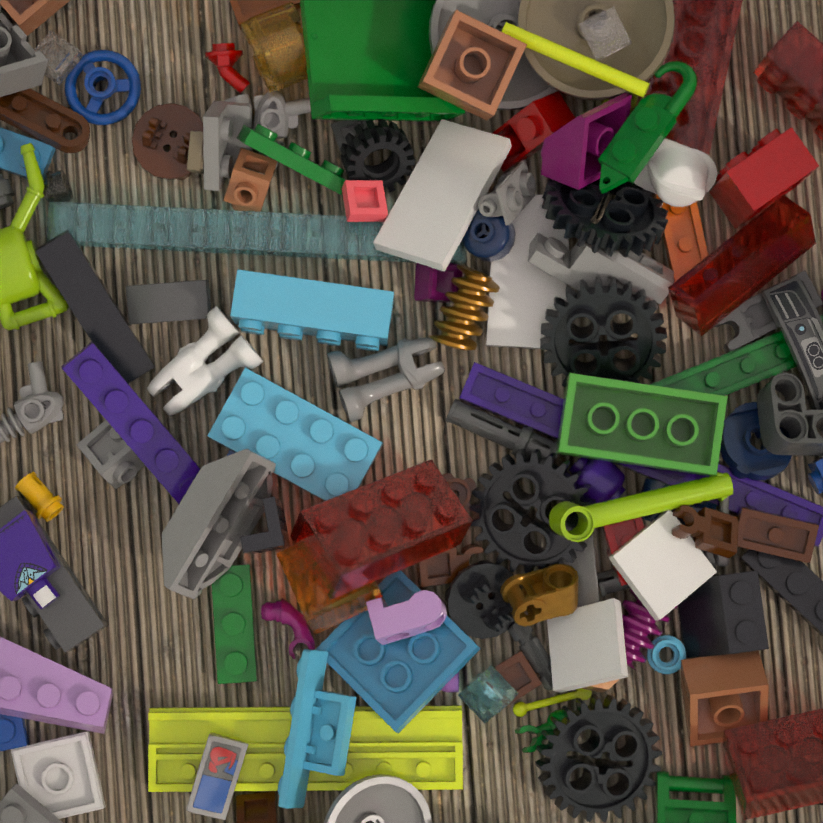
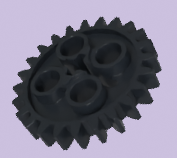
[542,179,668,257]
[540,276,667,387]
[469,449,596,573]
[535,694,662,822]

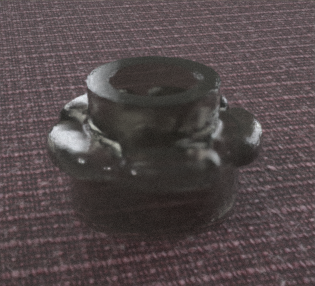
[43,170,73,207]

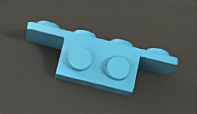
[278,649,357,809]

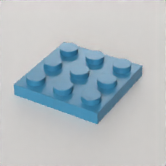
[315,566,481,734]

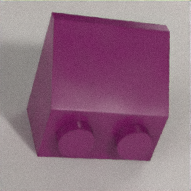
[541,92,632,190]

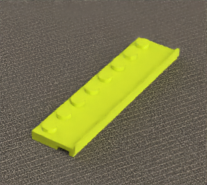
[148,705,463,792]

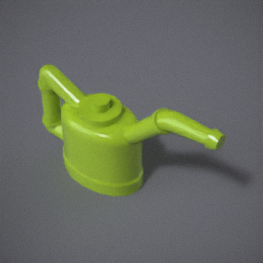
[0,143,69,330]

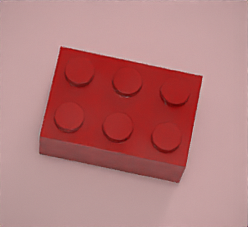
[709,127,819,229]

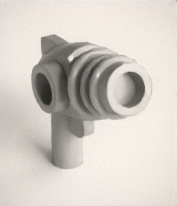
[252,90,311,169]
[0,361,64,444]

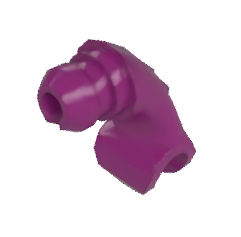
[261,598,315,659]

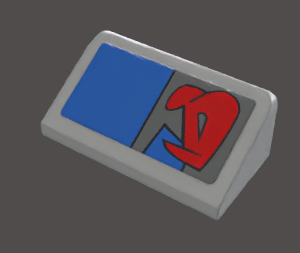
[186,732,249,820]

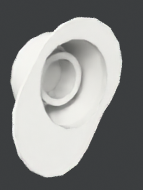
[634,138,717,207]

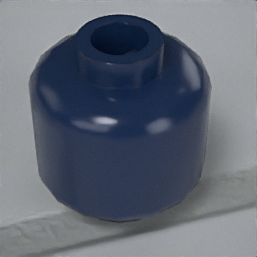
[462,210,516,262]

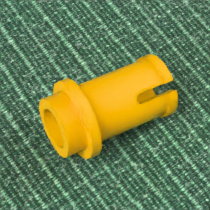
[15,471,64,522]

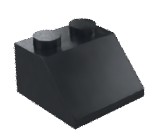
[677,571,769,658]

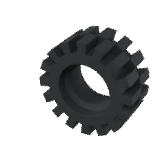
[340,119,415,193]

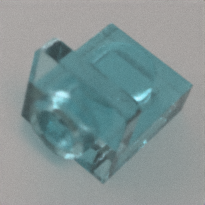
[458,665,519,723]

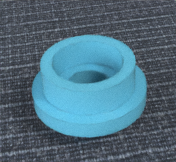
[647,635,686,674]

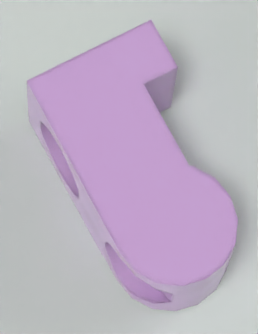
[366,590,447,645]

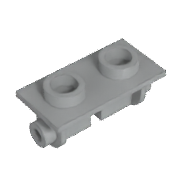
[478,160,536,226]

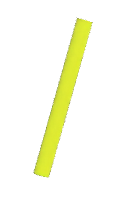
[501,22,650,98]

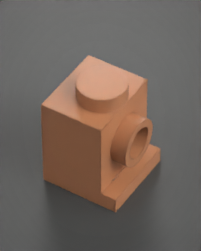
[223,148,278,214]

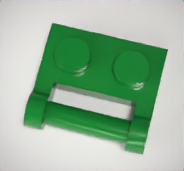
[655,771,736,823]

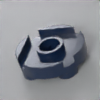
[720,402,792,481]

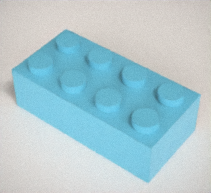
[230,269,394,351]
[207,368,383,512]

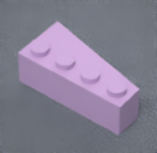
[0,637,113,734]

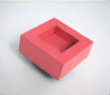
[342,180,388,222]

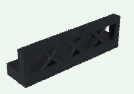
[240,496,291,554]

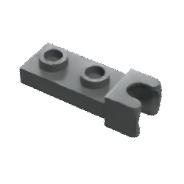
[710,270,823,353]

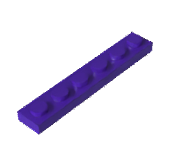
[61,341,201,504]

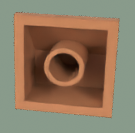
[681,650,769,747]

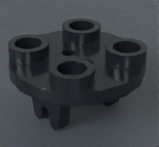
[444,560,522,639]

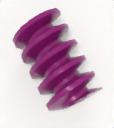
[621,588,678,671]

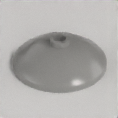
[324,774,432,823]

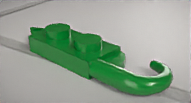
[598,61,697,194]

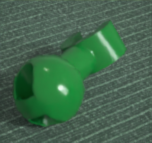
[515,709,565,753]

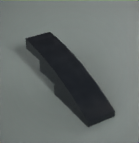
[35,229,155,384]

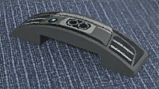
[761,275,823,432]

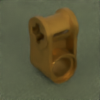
[500,564,578,626]

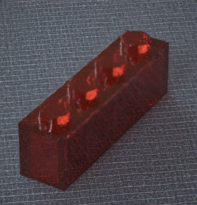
[668,195,816,336]

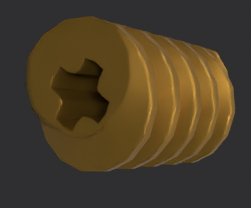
[429,264,500,350]

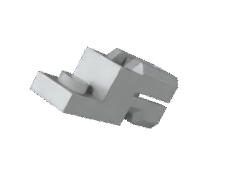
[528,233,674,314]

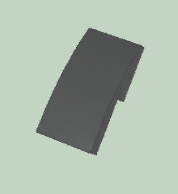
[126,279,211,324]

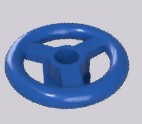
[65,50,141,125]

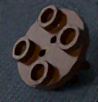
[132,103,203,180]

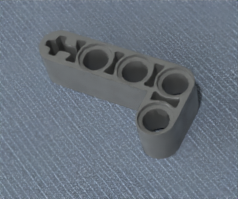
[757,372,823,456]

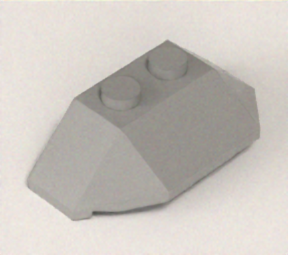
[162,449,276,599]

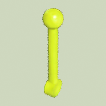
[513,688,592,717]

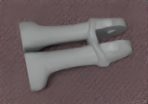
[326,338,445,423]

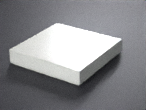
[608,510,717,621]
[547,598,628,693]
[11,731,106,819]

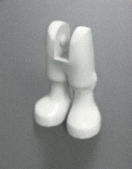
[147,306,263,416]

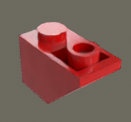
[492,91,575,172]

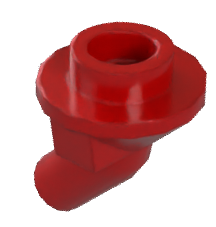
[205,43,250,94]

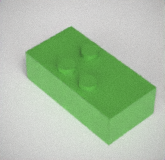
[556,373,728,476]

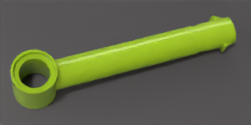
[549,472,733,542]

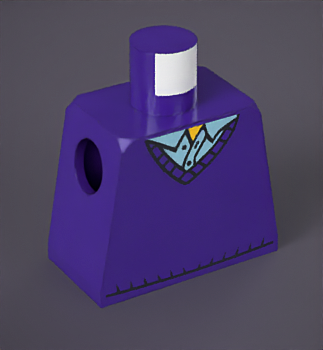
[0,510,60,610]

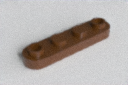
[0,89,90,153]

